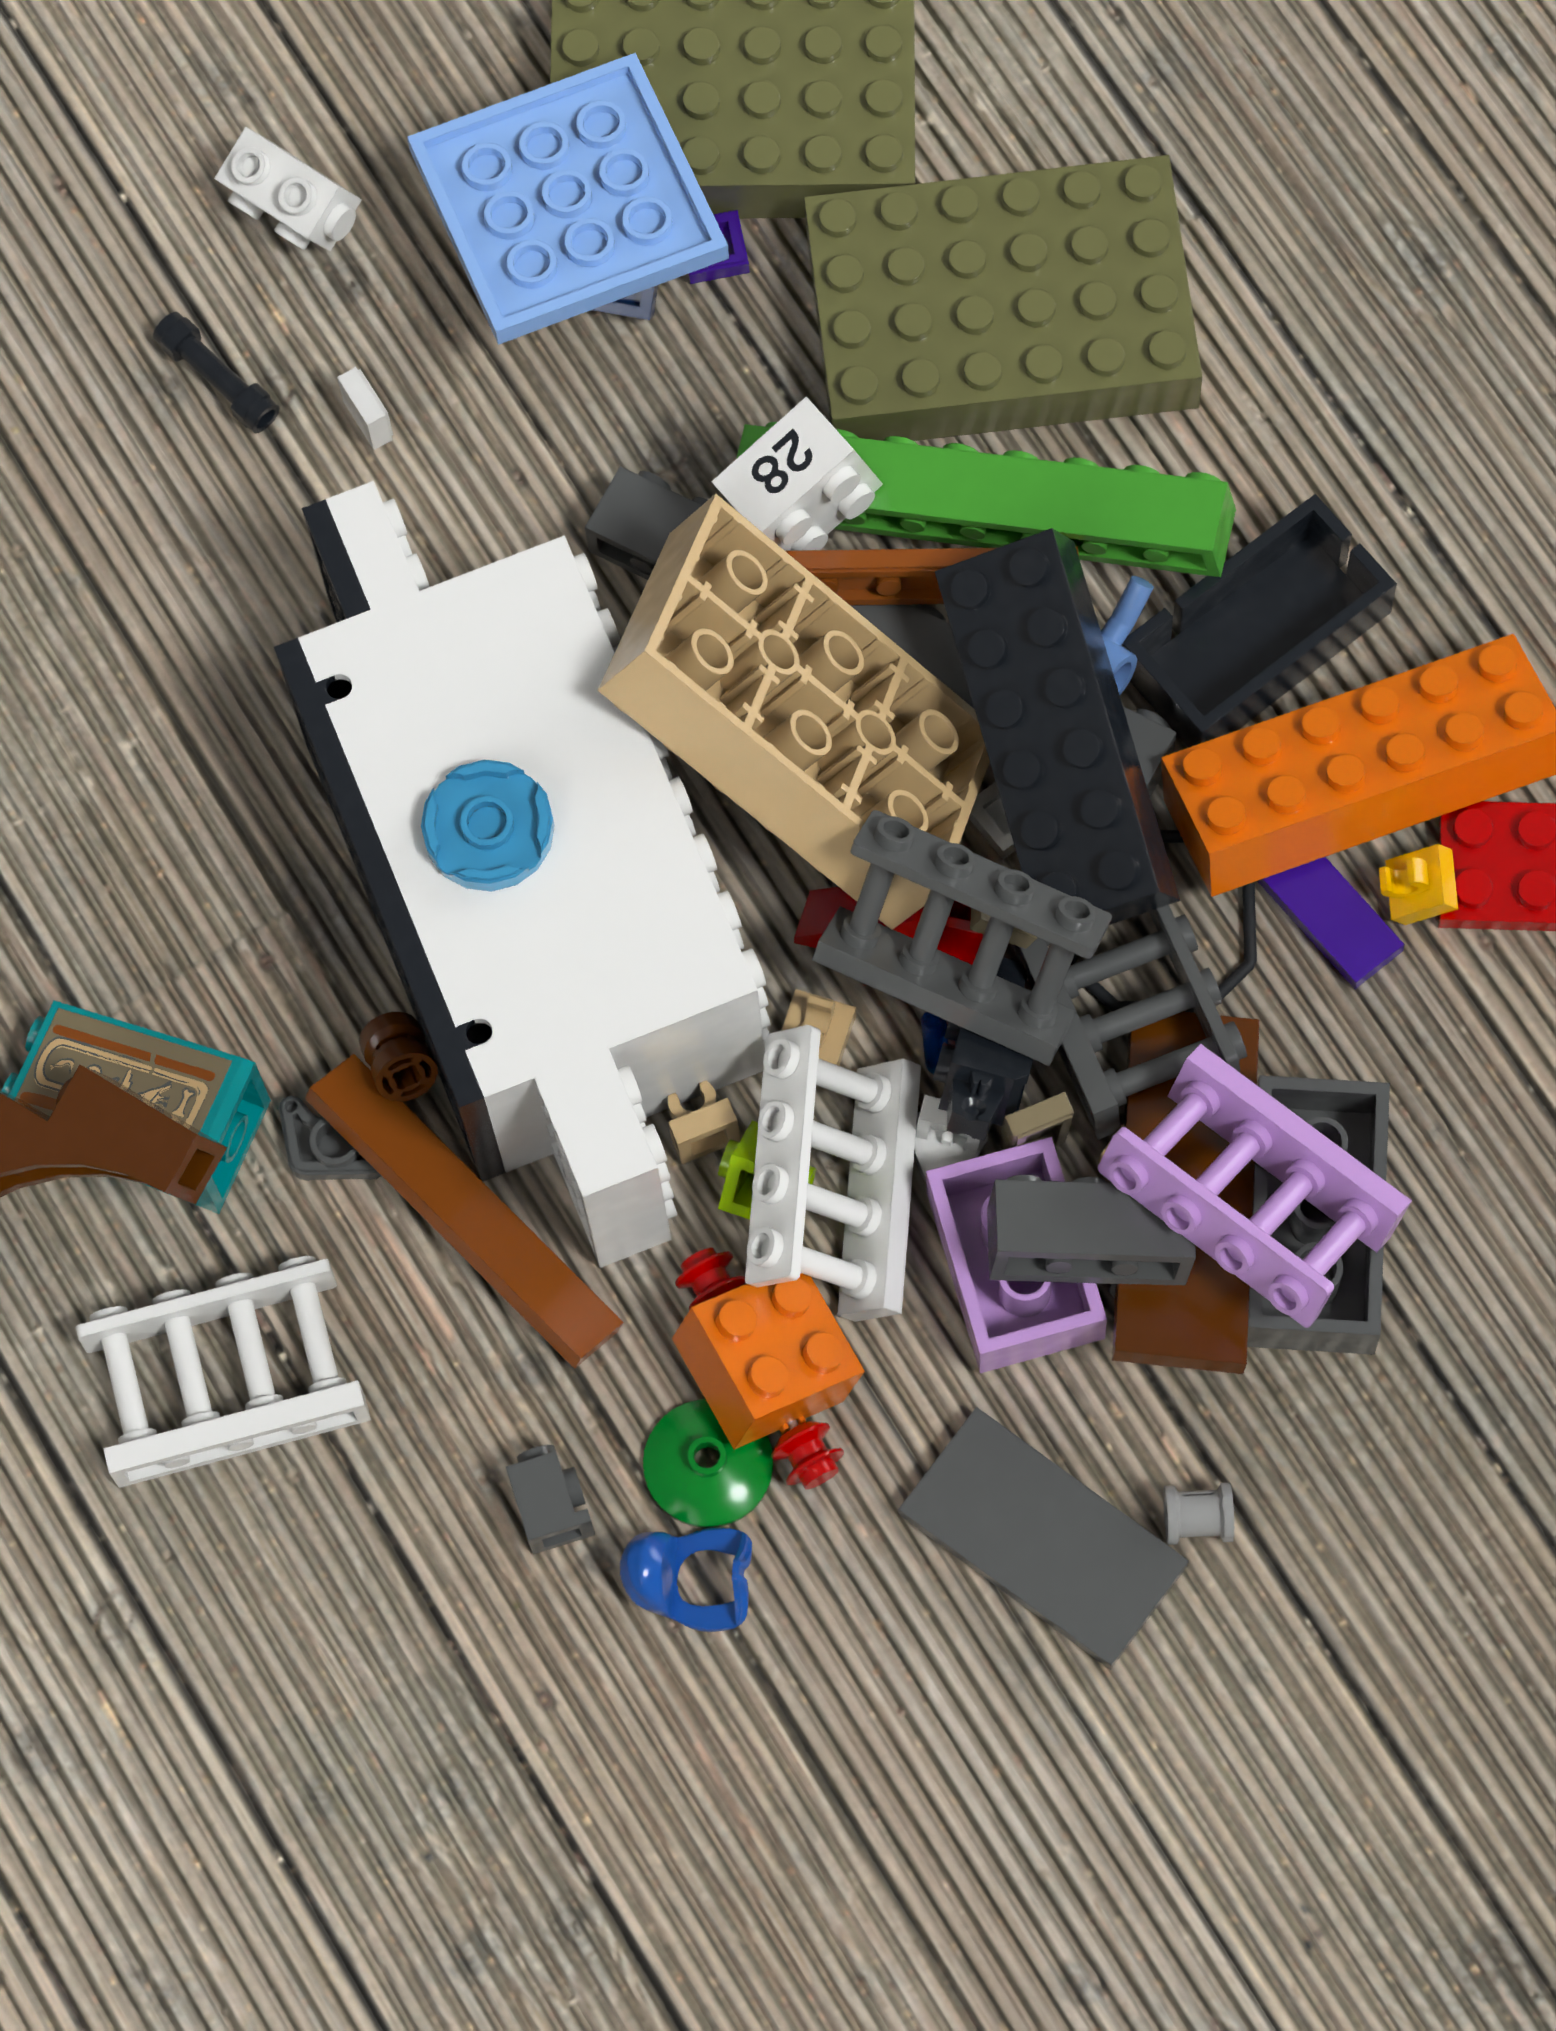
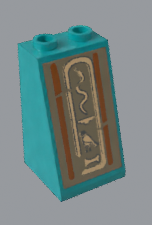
[1,1000,271,1214]

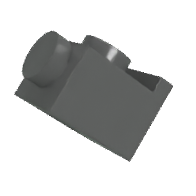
[506,1445,595,1555]

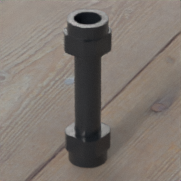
[153,312,280,433]

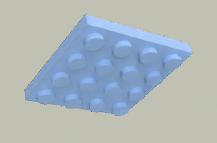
[407,53,729,345]

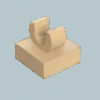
[781,989,857,1066]
[668,1081,741,1164]

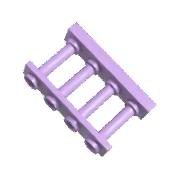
[1098,1044,1412,1328]

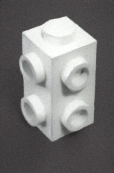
[214,127,362,251]

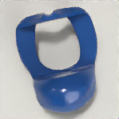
[620,1528,752,1632]

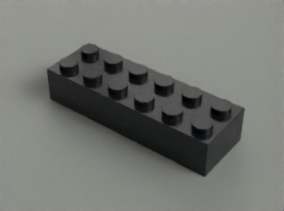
[935,528,1181,925]

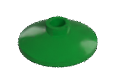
[643,1399,774,1528]

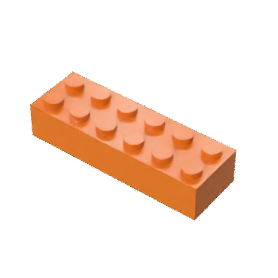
[1161,633,1556,897]

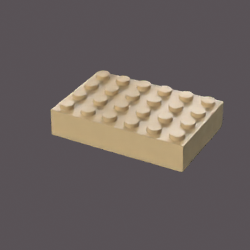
[598,494,990,930]

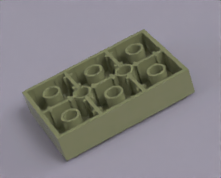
[550,0,915,219]
[804,155,1202,441]

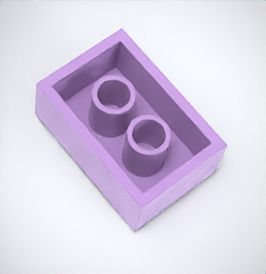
[926,1137,1107,1373]

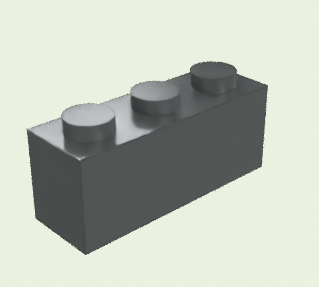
[987,1175,1196,1285]

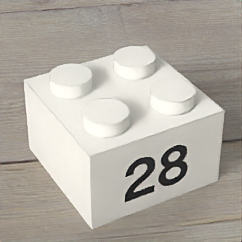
[711,396,883,551]

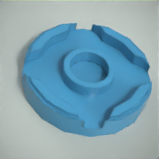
[421,760,555,892]

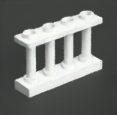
[745,1025,921,1322]
[76,1256,371,1488]

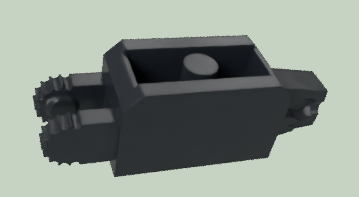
[933,957,1033,1141]

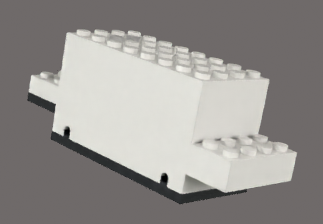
[274,481,771,1268]

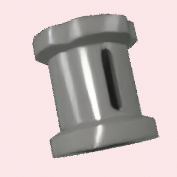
[1163,1483,1235,1545]

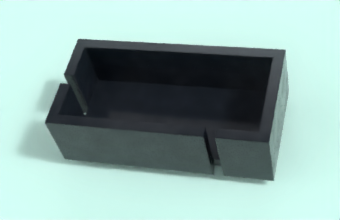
[1121,494,1397,748]

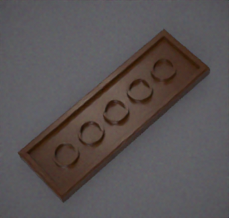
[1112,1011,1260,1374]

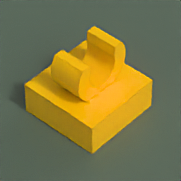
[1379,844,1458,925]

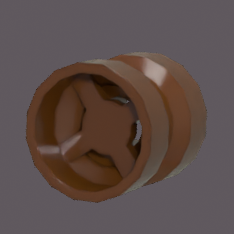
[359,1011,438,1101]

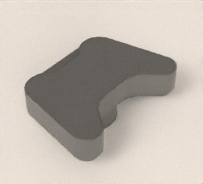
[279,1096,381,1181]

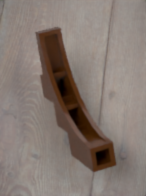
[0,1064,228,1205]

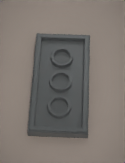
[898,1407,1189,1670]

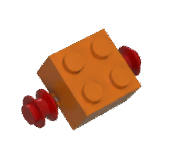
[672,1247,865,1490]

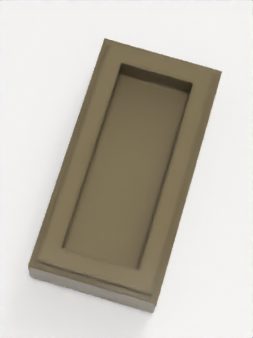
[999,1092,1074,1150]

